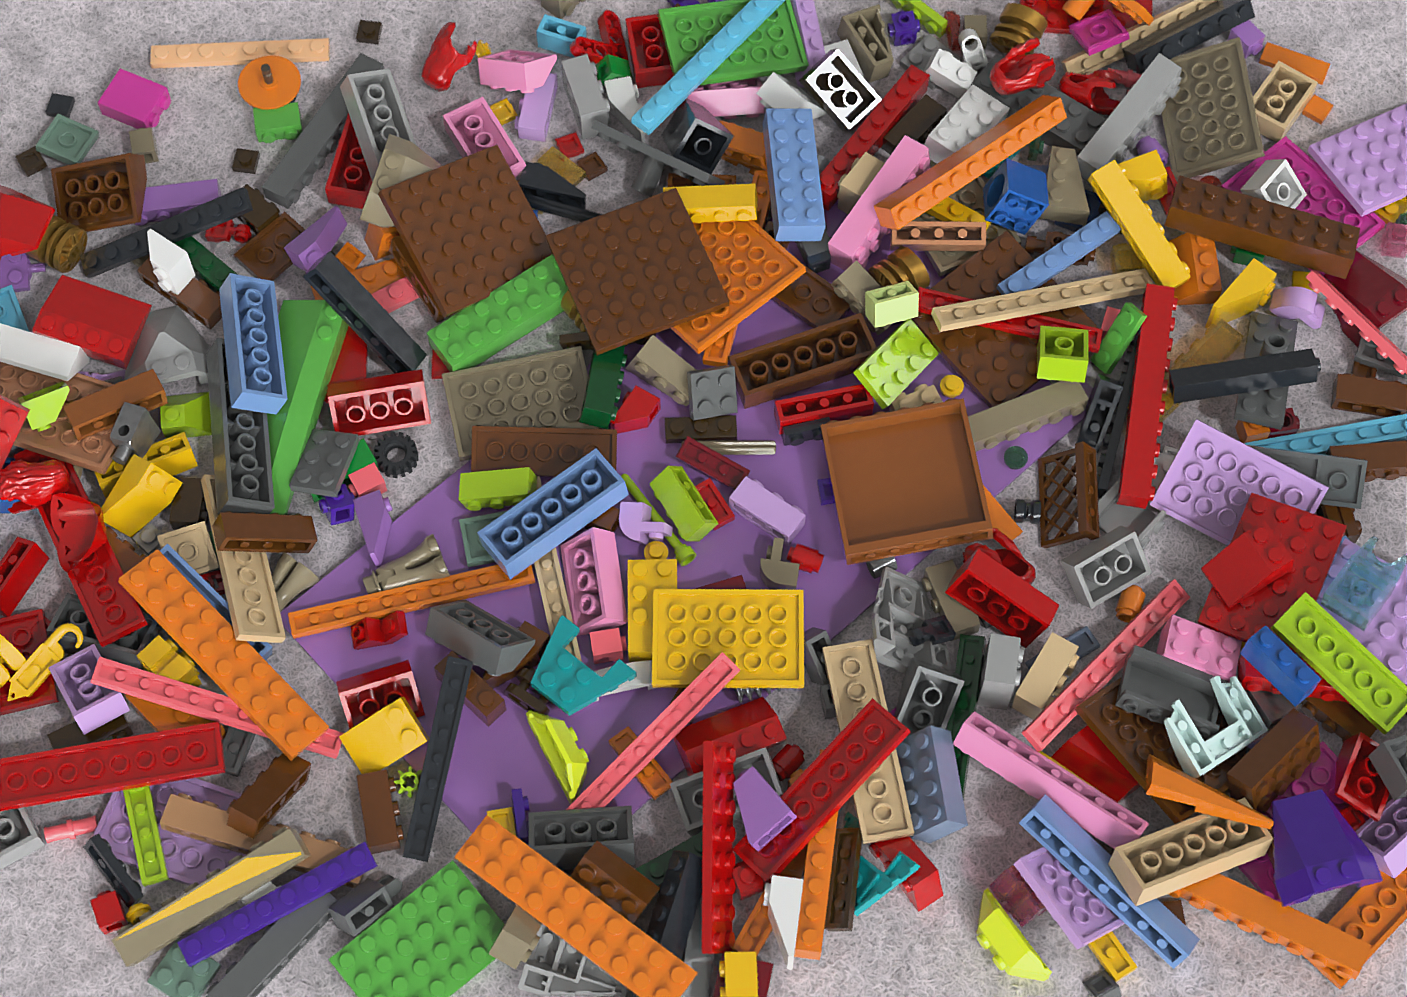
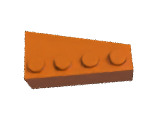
[125,694,226,740]

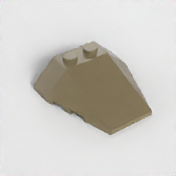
[359,134,442,228]

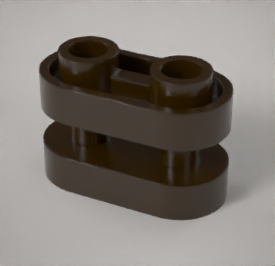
[504,667,555,716]

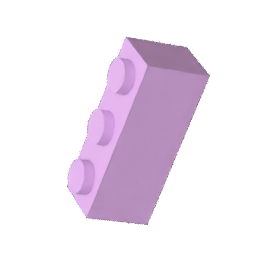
[515,73,558,142]
[729,476,806,546]

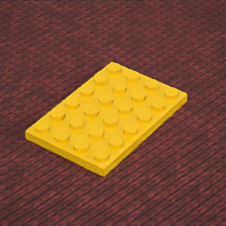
[652,589,804,688]

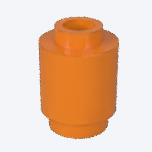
[1115,585,1146,623]

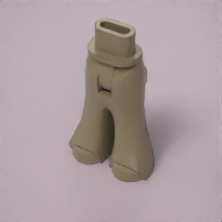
[362,534,450,594]
[271,552,319,612]

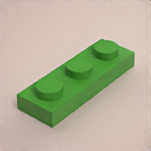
[1090,302,1147,374]

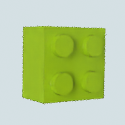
[1037,326,1089,383]

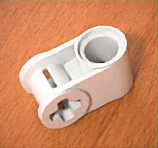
[958,29,988,70]

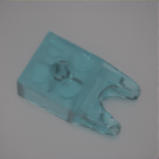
[1321,536,1407,631]

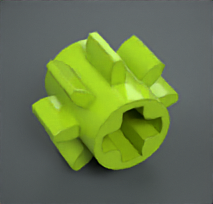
[394,766,422,798]

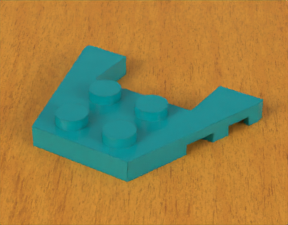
[531,615,637,716]
[844,812,920,916]

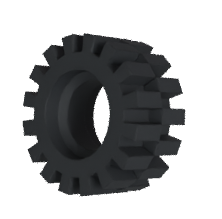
[374,432,419,478]

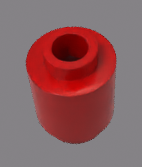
[786,543,824,574]
[772,744,805,781]

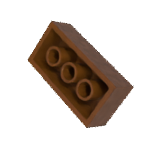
[1227,708,1321,813]

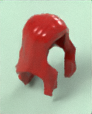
[421,21,477,92]
[989,37,1056,96]
[1058,70,1123,115]
[0,459,70,514]
[963,528,1036,585]

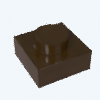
[356,20,383,45]
[15,146,48,177]
[232,148,260,174]

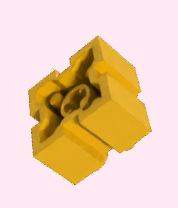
[136,635,202,687]

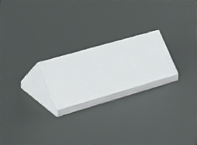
[0,323,90,381]

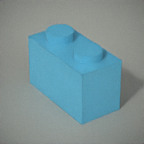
[536,14,587,58]

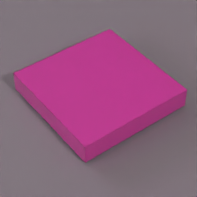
[1069,9,1129,56]

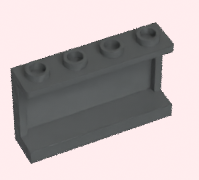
[1115,645,1228,740]

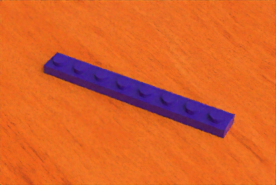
[177,842,378,967]

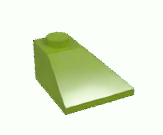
[17,381,70,432]
[160,392,212,439]

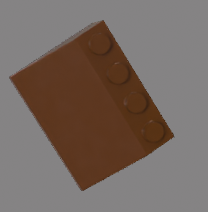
[51,153,147,233]

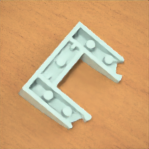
[1164,676,1268,778]

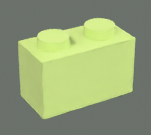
[865,281,919,328]

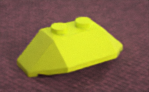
[526,711,589,805]
[976,888,1052,981]

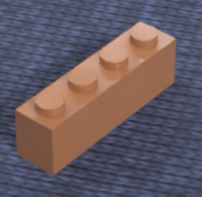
[890,221,986,251]

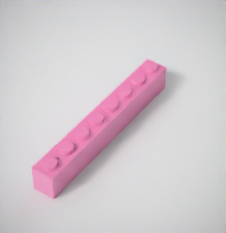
[953,711,1149,849]

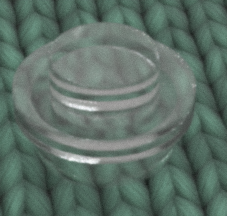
[213,241,237,264]

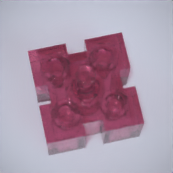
[989,865,1048,927]

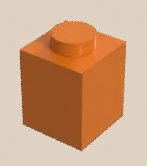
[1235,420,1271,444]

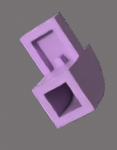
[1269,286,1325,329]
[619,502,673,545]

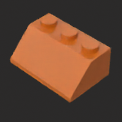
[1168,232,1222,305]

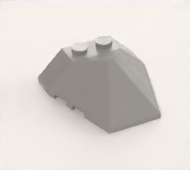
[124,305,210,385]
[871,566,951,674]
[518,924,627,996]

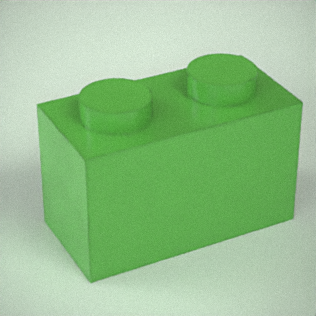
[253,102,303,143]

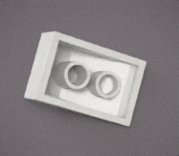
[756,72,827,119]
[763,875,804,969]

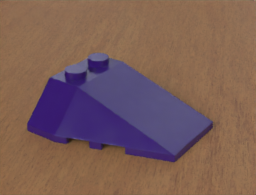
[1272,789,1383,907]

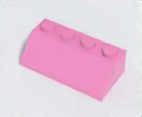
[673,78,764,119]
[443,97,526,178]
[560,527,628,636]

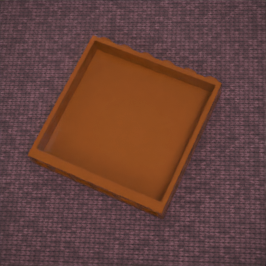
[821,398,993,565]

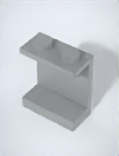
[1098,478,1167,550]

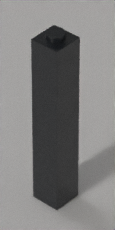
[1168,348,1321,404]

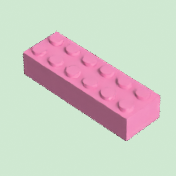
[828,135,931,270]

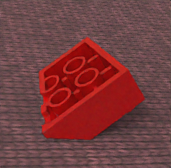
[1051,725,1141,803]

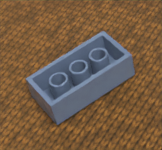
[896,725,968,843]

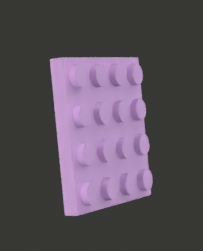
[1014,847,1125,950]

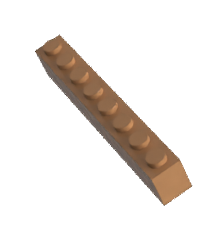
[160,793,363,888]

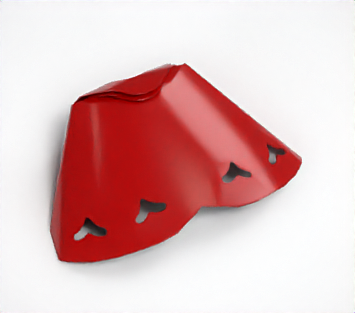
[50,493,107,573]

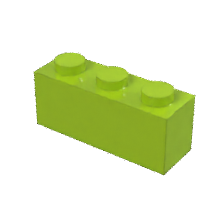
[649,466,719,541]
[459,467,537,511]

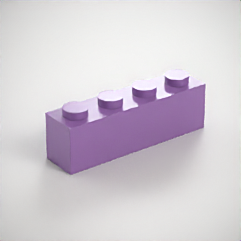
[131,179,221,226]

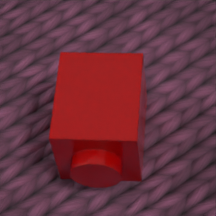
[90,890,129,935]

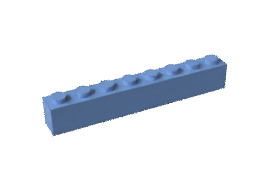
[1019,794,1200,969]

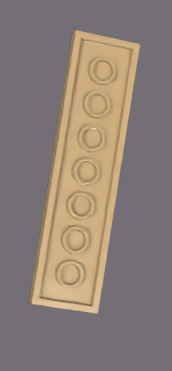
[201,474,286,643]
[822,639,914,844]

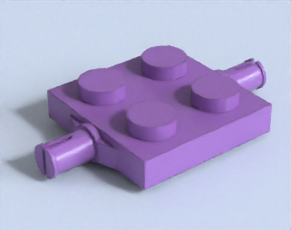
[0,253,46,292]

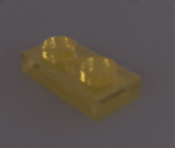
[537,146,586,187]

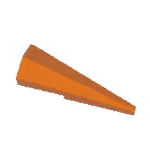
[1145,754,1274,829]

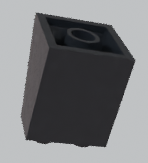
[662,98,734,174]

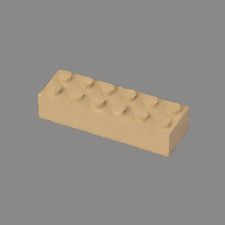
[1108,798,1274,906]

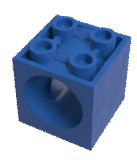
[983,158,1049,235]

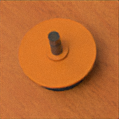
[238,55,301,110]

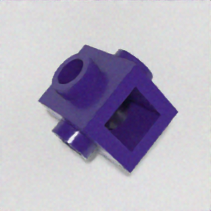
[887,11,920,47]
[319,484,355,526]

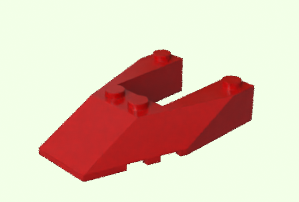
[0,185,55,260]

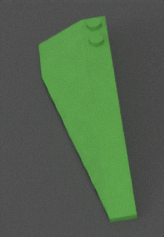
[267,300,349,515]

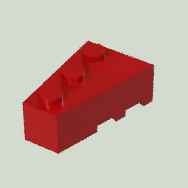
[868,836,943,912]

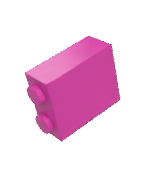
[97,68,171,129]

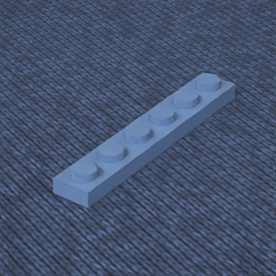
[997,211,1121,295]

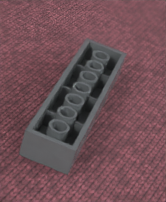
[206,338,275,515]

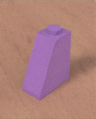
[733,766,797,851]

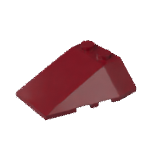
[1323,250,1407,348]

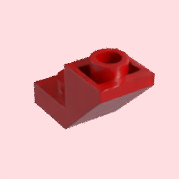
[351,610,408,650]

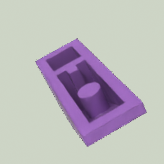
[284,205,348,272]
[353,490,393,568]

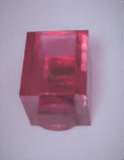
[1381,222,1407,259]

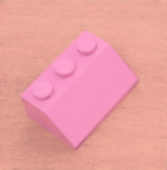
[478,49,557,93]

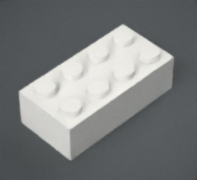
[924,84,1010,164]

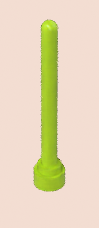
[621,474,697,566]

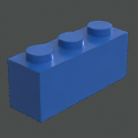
[1240,625,1321,707]

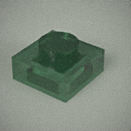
[1027,135,1045,161]

